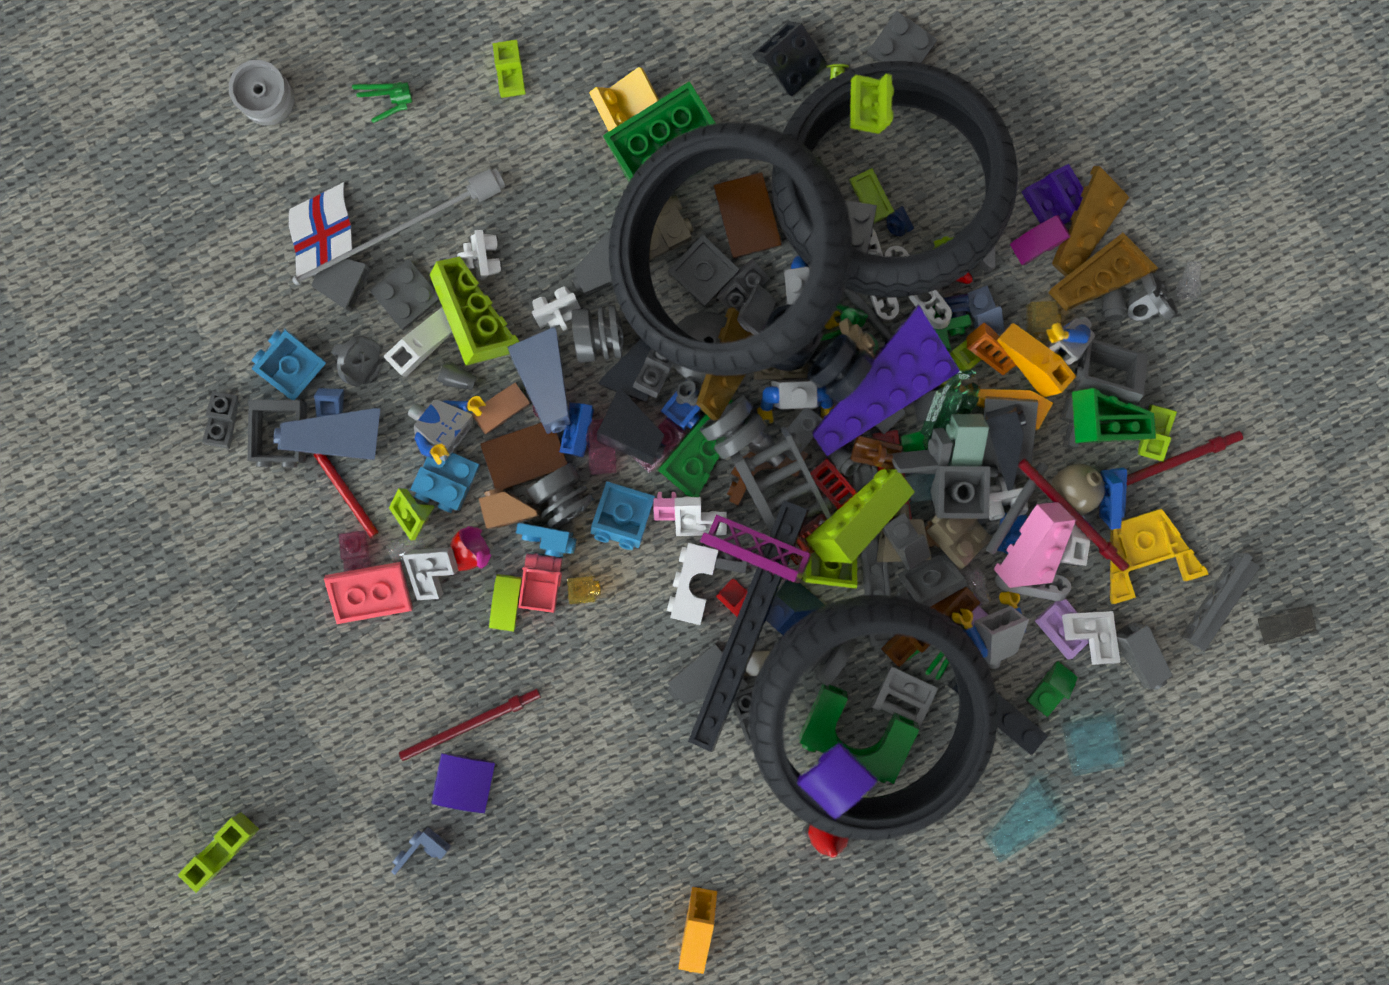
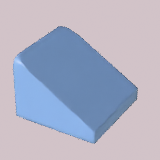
[314,388,344,417]

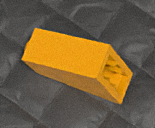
[678,887,717,974]

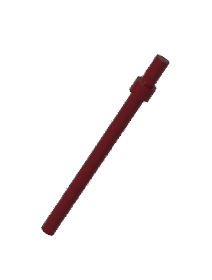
[1127,431,1243,486]
[1018,459,1129,571]
[399,688,541,761]

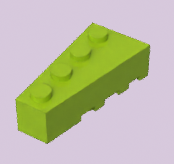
[430,256,520,366]
[806,469,915,563]

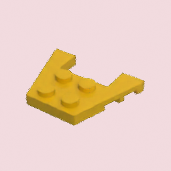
[1110,509,1208,604]

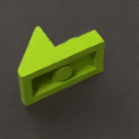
[389,488,435,540]

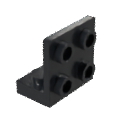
[752,21,827,96]

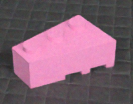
[994,502,1076,588]

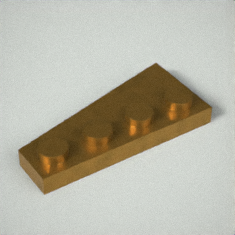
[1052,166,1130,277]
[1049,233,1158,311]
[696,307,753,420]

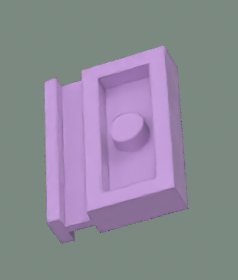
[1035,599,1089,660]

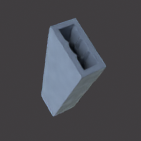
[507,327,570,434]
[273,408,380,460]

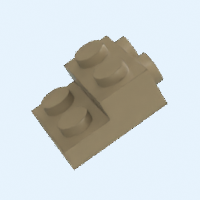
[649,195,694,261]
[926,515,992,570]

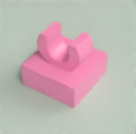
[654,492,676,521]

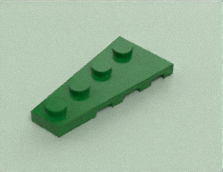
[657,400,733,497]

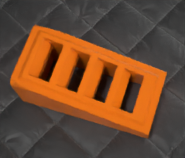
[966,323,1016,375]

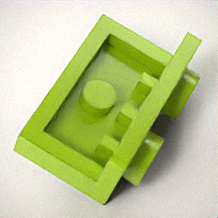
[850,74,894,134]

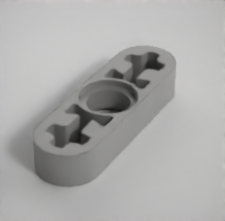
[995,574,1071,601]

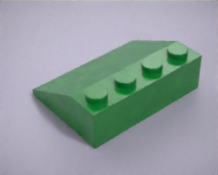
[603,81,716,182]

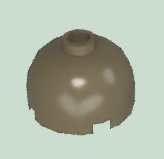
[1052,464,1105,516]

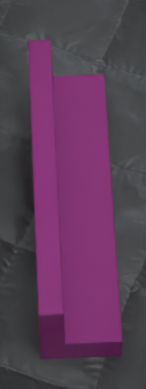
[700,514,811,583]

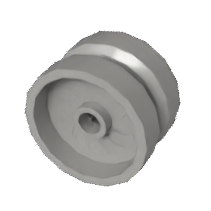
[229,60,295,126]

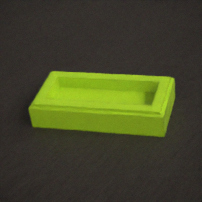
[849,168,894,224]

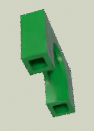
[799,684,920,784]

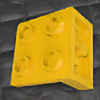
[589,67,659,131]

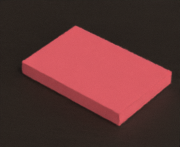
[324,562,413,624]

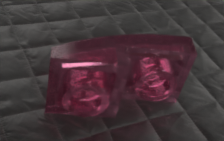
[631,417,686,473]
[586,419,616,475]
[339,530,371,572]

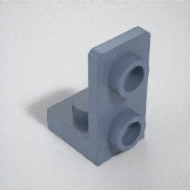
[391,827,451,875]

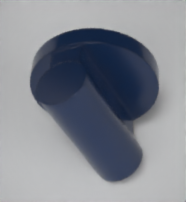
[886,206,914,237]
[943,293,970,318]

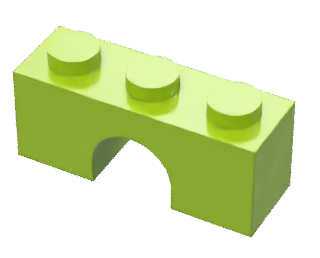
[177,812,259,893]

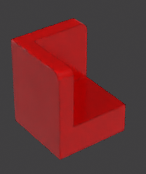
[716,579,747,617]

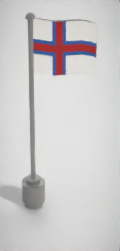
[289,168,505,285]

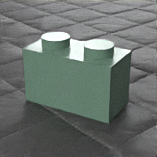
[946,414,989,466]

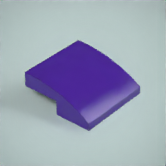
[1021,163,1084,224]
[798,743,877,819]
[431,753,495,814]

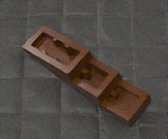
[881,587,981,667]

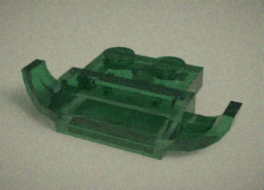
[920,370,981,450]

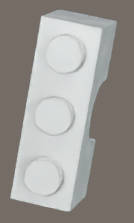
[667,543,718,625]

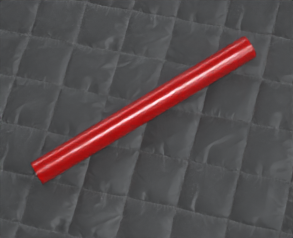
[313,454,379,538]

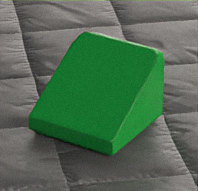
[899,430,929,452]

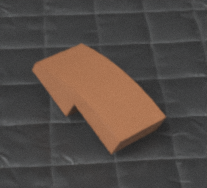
[471,383,530,435]

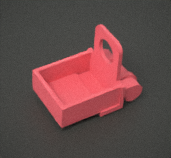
[518,553,562,613]

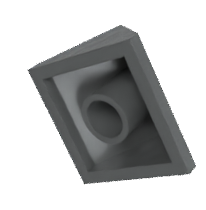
[930,466,990,519]

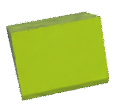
[803,542,857,589]

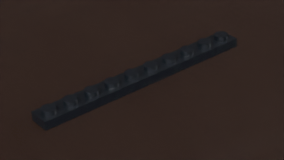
[688,500,809,752]

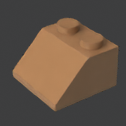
[479,489,542,529]

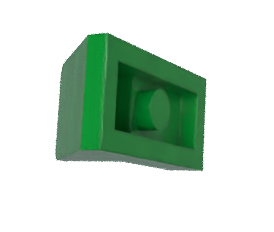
[934,315,971,352]
[1026,661,1078,717]

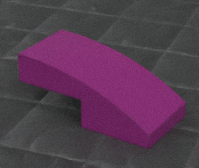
[1010,215,1071,265]

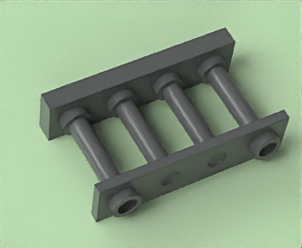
[730,426,832,533]

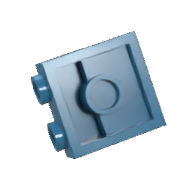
[251,328,326,400]
[410,452,480,513]
[590,481,655,550]
[516,523,577,557]

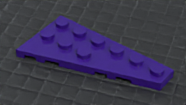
[812,305,960,456]

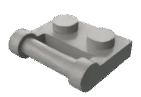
[871,666,938,728]

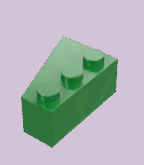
[1072,388,1156,443]

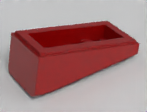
[810,459,857,510]

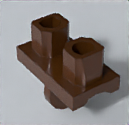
[850,435,903,469]

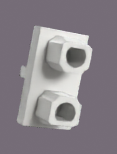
[457,230,501,281]
[532,286,581,331]
[989,477,1028,521]

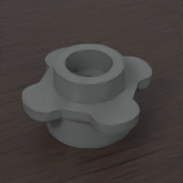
[676,380,702,406]

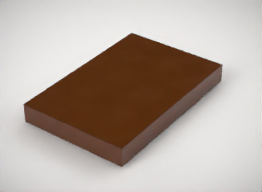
[713,172,782,259]
[480,423,568,490]

